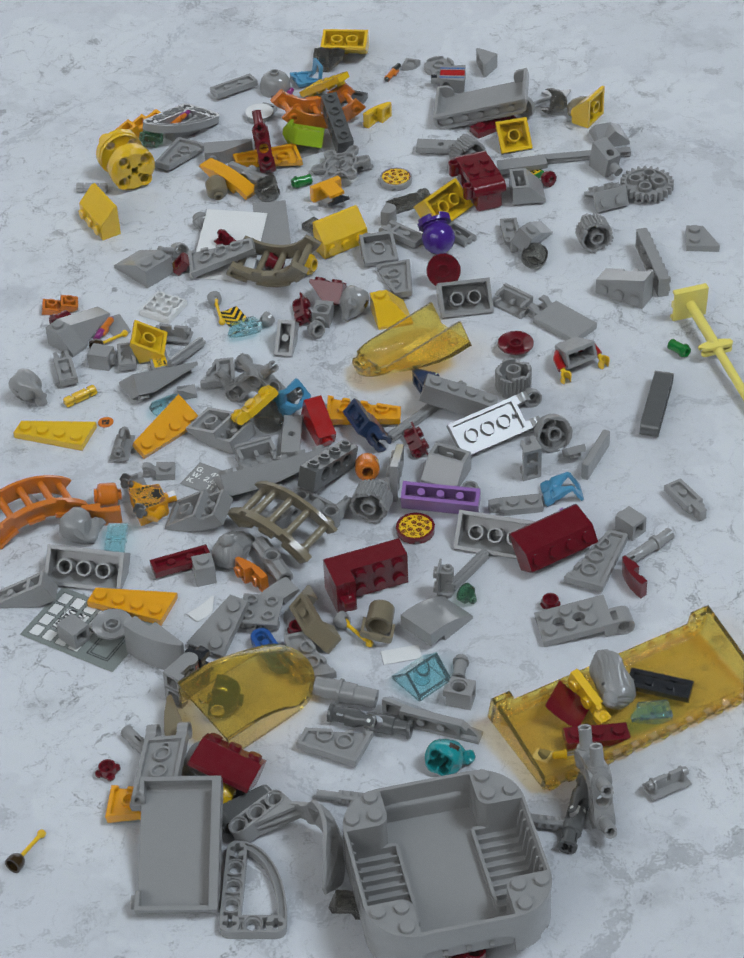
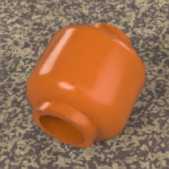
[355,453,380,480]
[94,482,122,508]

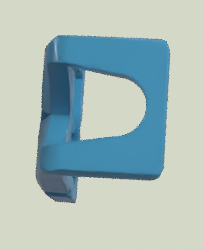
[290,58,323,88]
[270,378,311,419]
[540,472,584,507]

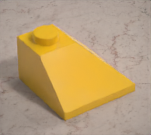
[571,86,605,128]
[495,117,533,154]
[369,290,413,330]

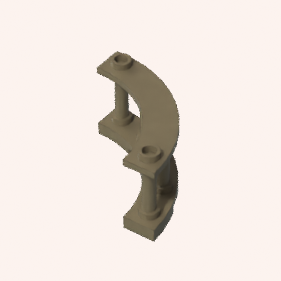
[226,234,321,287]
[227,481,338,564]

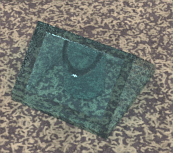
[392,652,451,702]

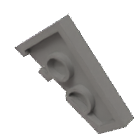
[376,259,413,298]
[386,444,404,502]
[186,594,250,658]
[284,631,337,685]
[296,727,373,767]

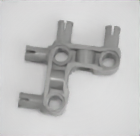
[213,353,303,414]
[252,484,352,529]
[574,724,617,839]

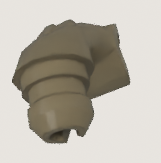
[566,96,587,116]

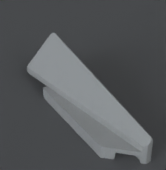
[382,696,483,745]

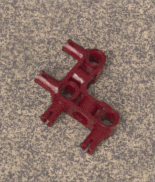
[252,110,277,174]

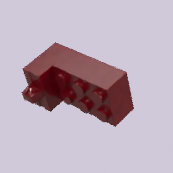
[323,538,408,613]

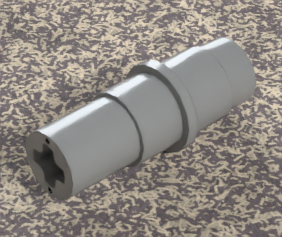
[313,676,379,708]

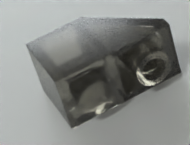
[313,47,345,72]

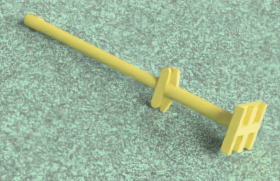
[670,283,744,401]

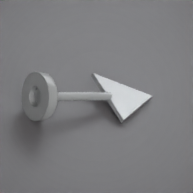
[520,89,571,118]

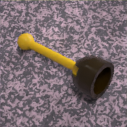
[89,330,128,348]
[5,829,46,873]

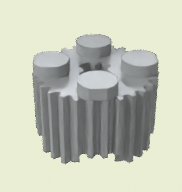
[448,134,486,160]
[575,213,614,253]
[495,357,532,399]
[349,479,393,524]

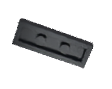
[629,667,694,703]

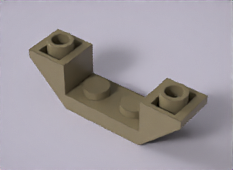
[289,585,342,654]

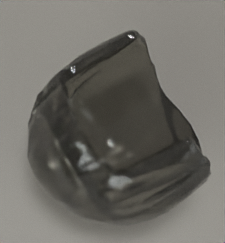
[541,88,568,114]
[254,174,280,202]
[253,401,284,434]

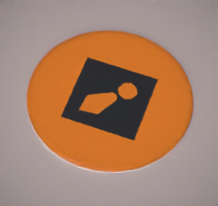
[98,417,114,427]

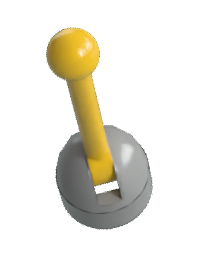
[207,291,226,325]
[333,611,374,647]

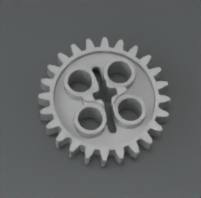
[620,166,674,203]

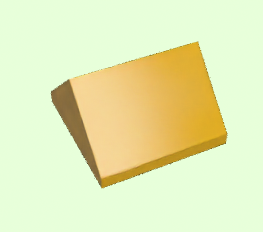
[129,320,168,364]

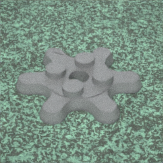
[311,145,370,181]

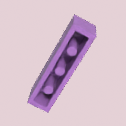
[400,481,481,514]

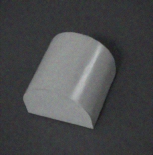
[380,203,397,226]

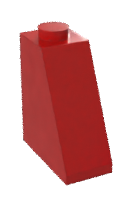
[301,395,336,446]

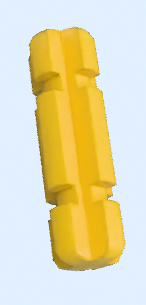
[63,385,97,407]

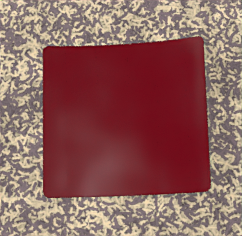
[545,680,589,727]

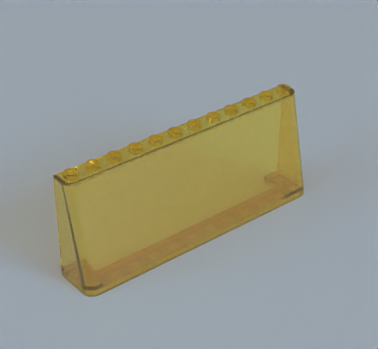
[488,605,744,791]

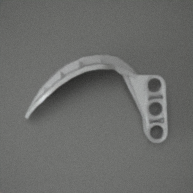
[228,789,345,895]

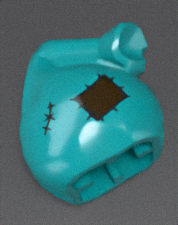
[424,739,476,776]

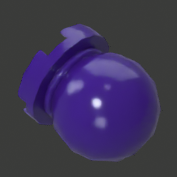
[417,211,455,255]

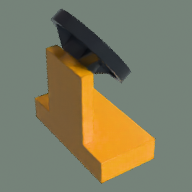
[310,176,350,207]

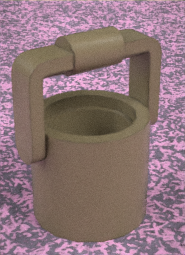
[360,600,396,643]

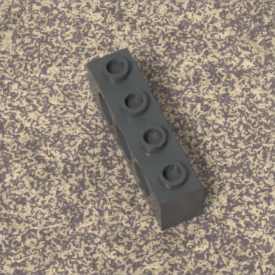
[320,92,354,153]
[297,440,358,493]

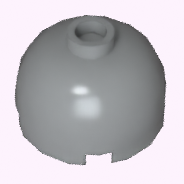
[260,69,291,98]
[534,414,573,452]

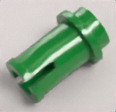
[291,174,313,189]
[667,339,691,357]

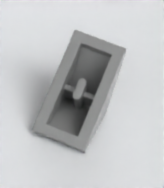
[476,48,497,77]

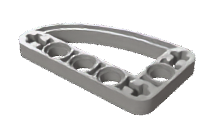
[143,103,219,133]
[219,840,287,939]

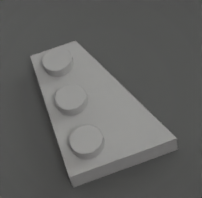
[155,137,204,171]

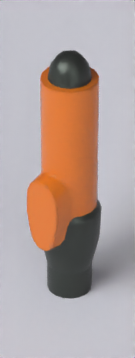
[384,63,401,82]

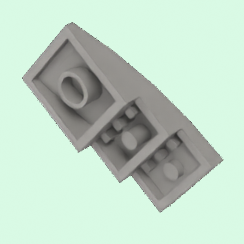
[252,200,291,245]

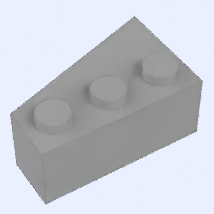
[596,268,654,309]

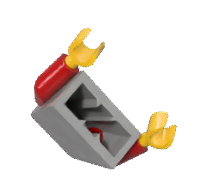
[553,337,610,384]

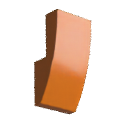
[42,295,78,315]
[81,503,123,526]
[234,557,269,592]

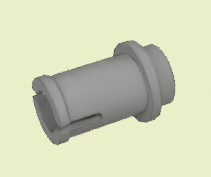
[452,654,469,678]

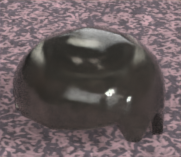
[521,243,548,269]

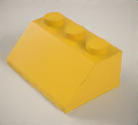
[320,29,369,54]
[413,177,474,221]
[78,183,121,240]
[313,205,367,259]

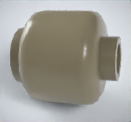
[205,175,228,200]

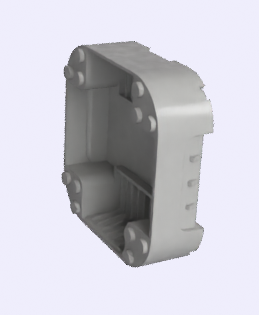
[343,769,552,958]

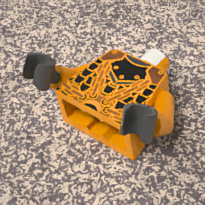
[119,473,177,526]

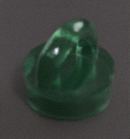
[456,583,477,604]

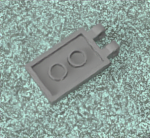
[527,295,597,341]

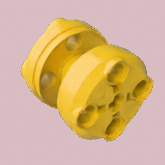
[96,129,155,190]

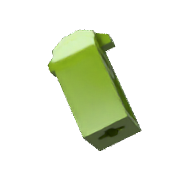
[282,119,325,148]

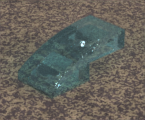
[104,523,128,552]

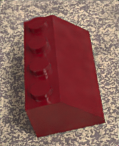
[509,504,598,572]

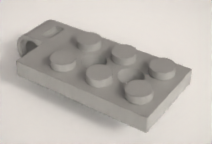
[534,594,635,647]

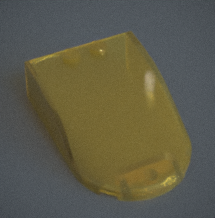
[352,302,472,377]
[177,644,315,749]

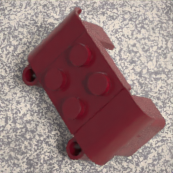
[448,151,506,211]

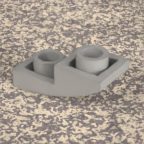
[260,577,300,604]

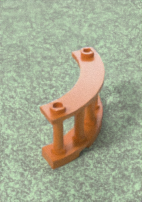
[270,83,366,129]
[0,475,88,550]

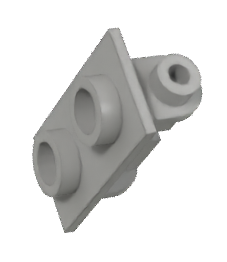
[155,323,193,344]
[110,426,135,461]
[433,558,454,598]
[642,765,692,801]

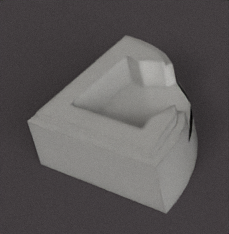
[402,58,421,71]

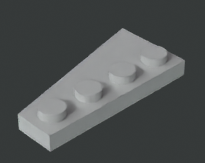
[188,237,256,278]
[564,529,628,592]

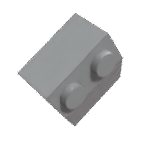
[114,250,173,288]

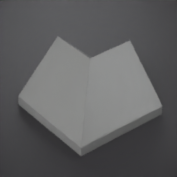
[589,122,630,147]

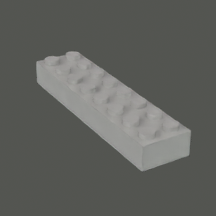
[635,228,671,297]

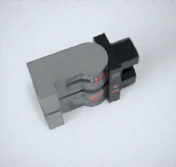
[163,645,211,709]

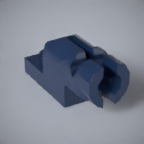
[343,398,392,452]

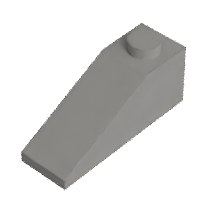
[204,139,253,164]
[511,221,553,253]
[0,571,58,608]

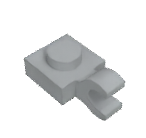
[142,462,176,480]

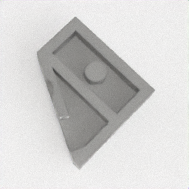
[686,225,720,252]
[200,357,235,389]

